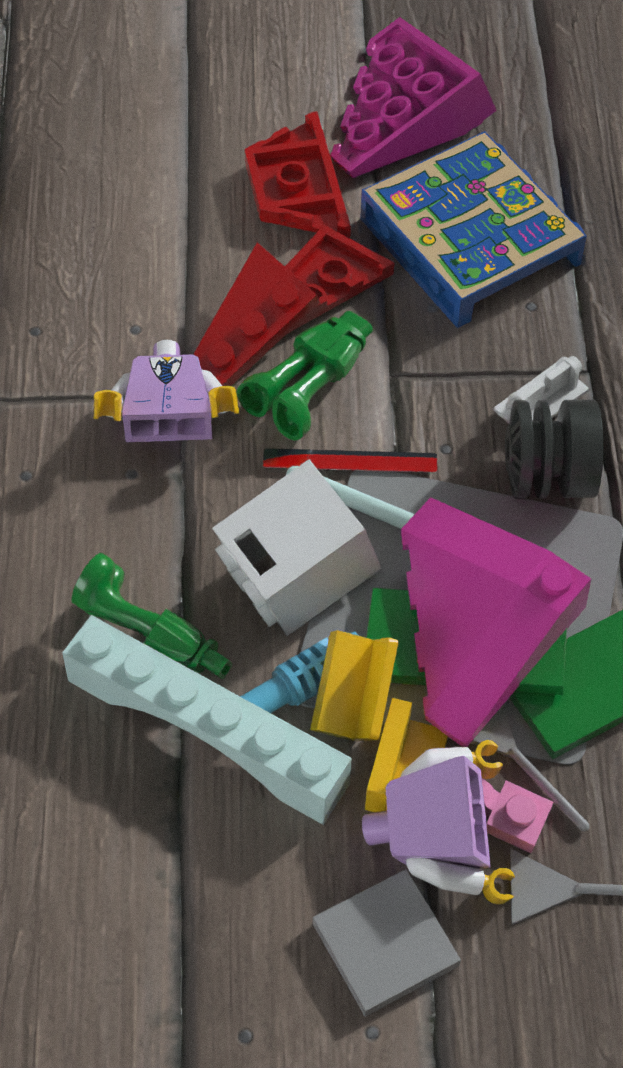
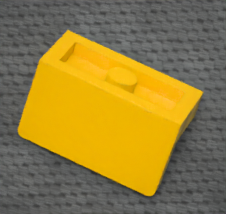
[310,630,398,742]
[365,698,448,813]

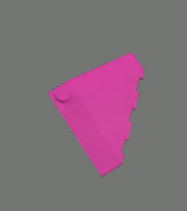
[330,17,497,178]
[401,497,591,747]

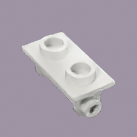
[493,356,589,424]

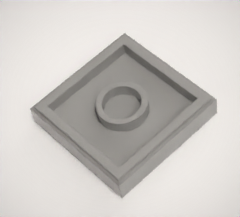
[312,869,461,1017]

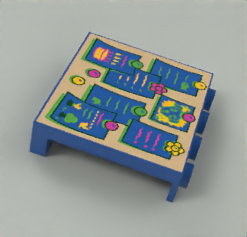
[360,131,587,328]

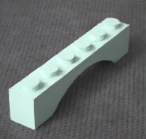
[62,615,352,825]

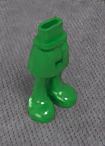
[236,311,373,441]
[71,552,233,679]

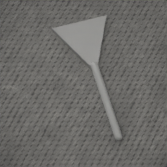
[472,705,589,831]
[510,849,623,925]

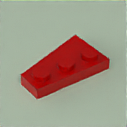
[285,225,395,334]
[193,242,320,386]

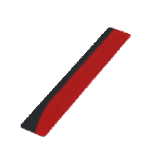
[263,448,437,472]

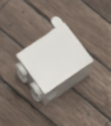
[212,459,382,636]

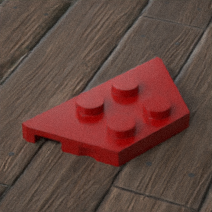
[244,111,351,238]

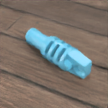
[240,631,358,713]

